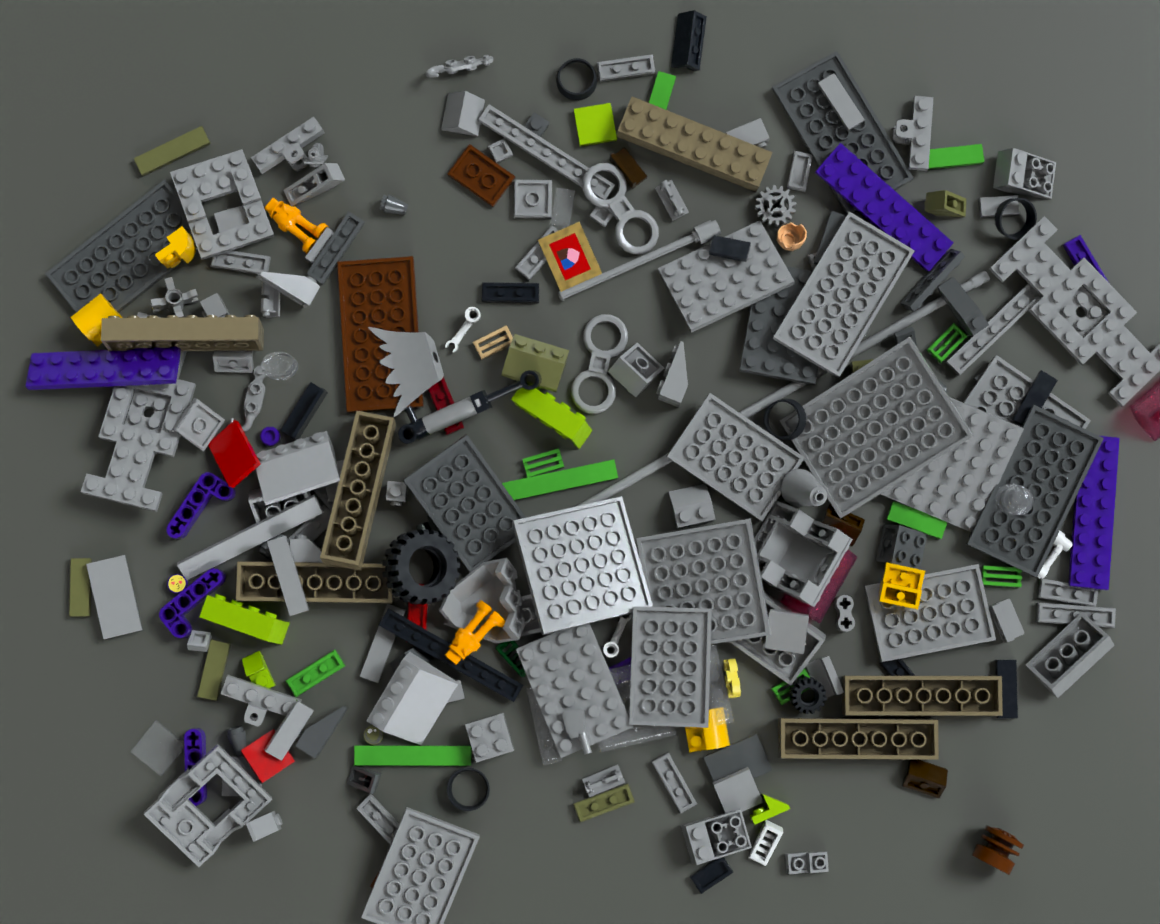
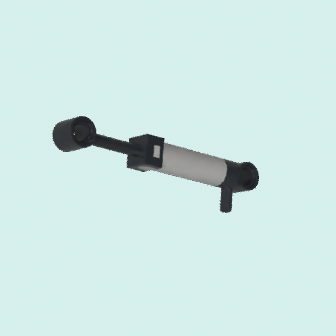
[398,370,542,444]

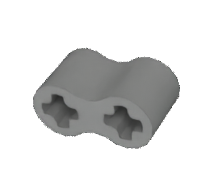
[834,595,855,632]

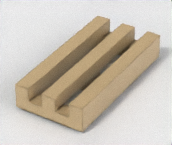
[473,325,513,360]

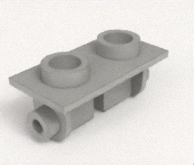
[304,143,328,167]
[655,180,689,221]
[260,281,280,318]
[582,764,625,797]

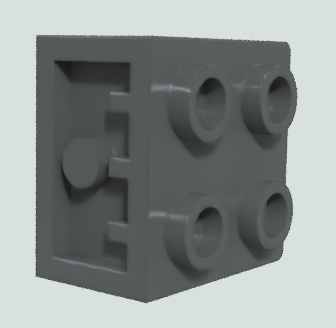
[876,524,927,569]

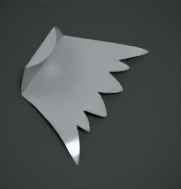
[368,327,444,417]

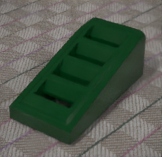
[495,641,526,677]

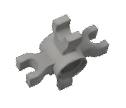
[151,277,198,318]

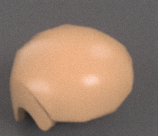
[776,222,807,251]

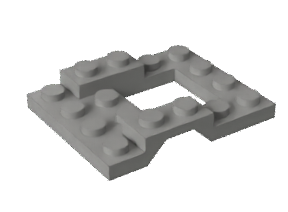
[170,149,274,260]
[144,744,272,867]

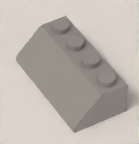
[1026,612,1115,698]

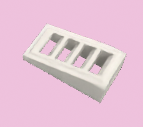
[748,820,783,866]

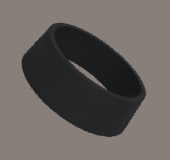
[556,58,597,100]
[995,198,1037,240]
[764,398,806,441]
[447,768,490,811]

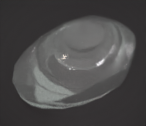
[261,352,298,380]
[996,484,1034,515]

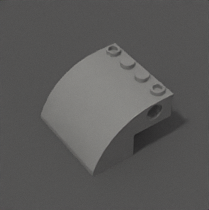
[754,501,853,607]

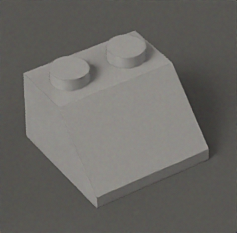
[608,343,665,397]
[668,484,716,529]

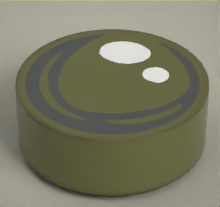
[364,725,384,745]

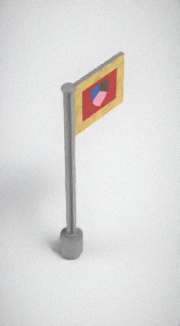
[538,220,721,301]

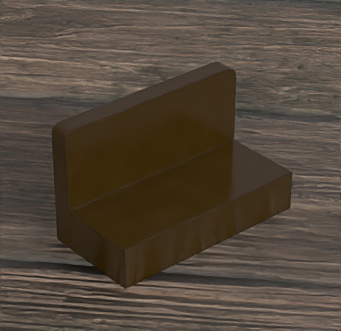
[609,147,648,189]
[822,504,865,546]
[902,759,948,799]

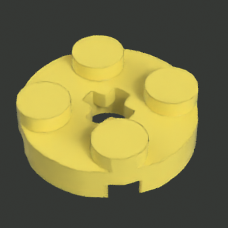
[723,659,741,698]

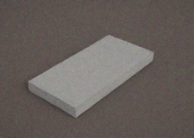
[86,555,143,639]

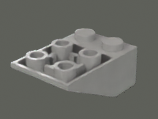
[993,148,1056,199]
[656,341,688,408]
[681,809,752,865]

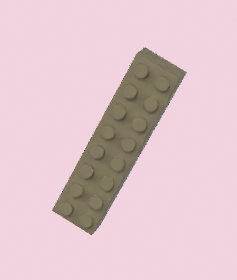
[617,97,773,192]
[101,315,264,351]
[320,411,396,571]
[236,562,395,604]
[842,675,1003,716]
[778,718,939,760]

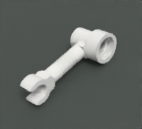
[445,307,481,353]
[1038,531,1073,579]
[603,613,632,658]

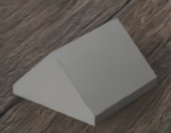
[441,91,485,137]

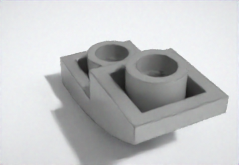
[785,851,829,874]

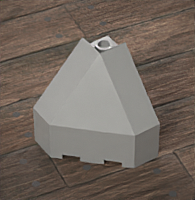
[439,558,525,643]

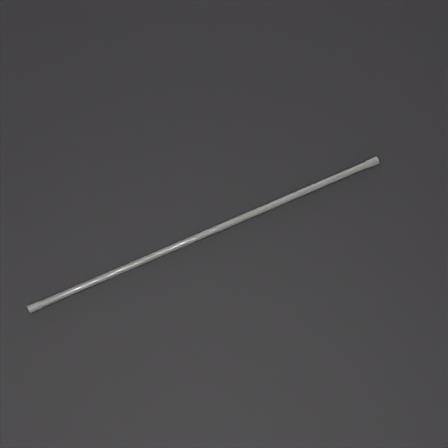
[575,270,990,507]

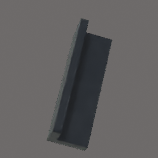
[671,10,707,71]
[281,382,328,440]

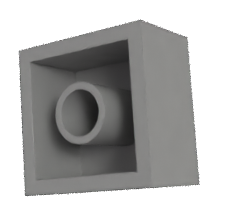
[465,712,514,763]

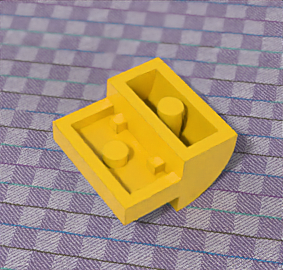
[155,226,196,269]
[70,293,123,347]
[879,562,925,610]
[685,707,730,752]

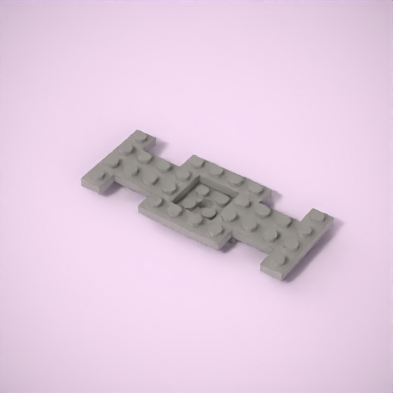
[989,216,1160,407]
[81,312,196,512]

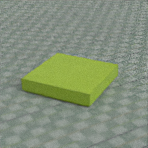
[574,103,617,147]

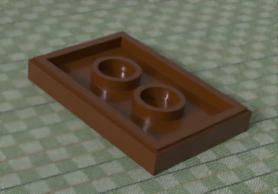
[447,144,515,207]

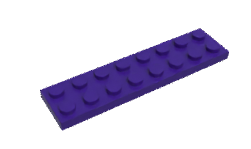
[814,143,953,272]
[26,347,181,390]
[1068,436,1120,590]

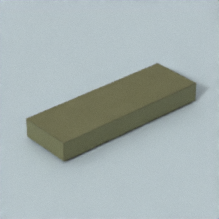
[69,558,92,617]
[197,640,231,701]
[573,783,635,822]

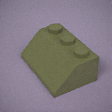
[501,334,569,392]

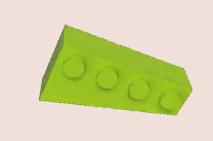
[511,384,593,449]
[199,593,290,645]

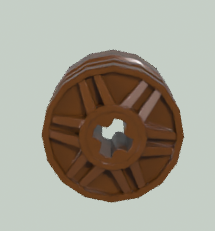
[972,825,1024,875]

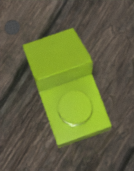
[242,651,276,689]
[750,793,790,825]

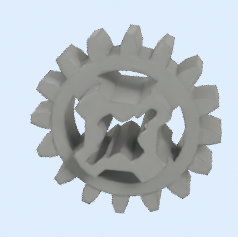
[755,185,797,227]

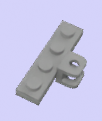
[893,96,934,171]
[251,116,325,174]
[221,675,302,726]

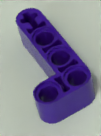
[167,472,236,539]
[159,568,226,638]
[184,728,207,806]

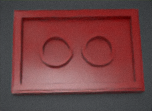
[208,420,261,488]

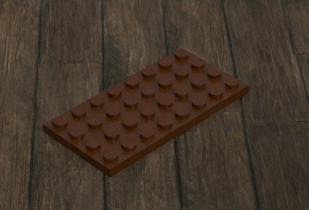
[337,256,424,413]

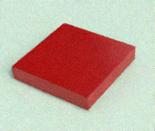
[240,729,295,784]

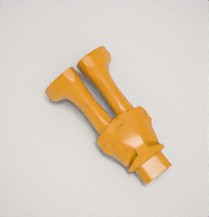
[265,198,329,254]
[445,600,505,665]

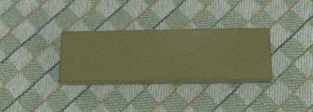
[134,126,211,176]

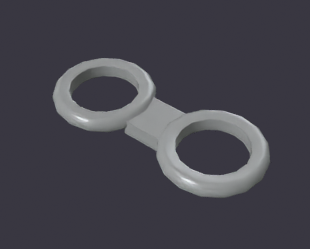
[583,163,659,254]
[571,314,628,414]

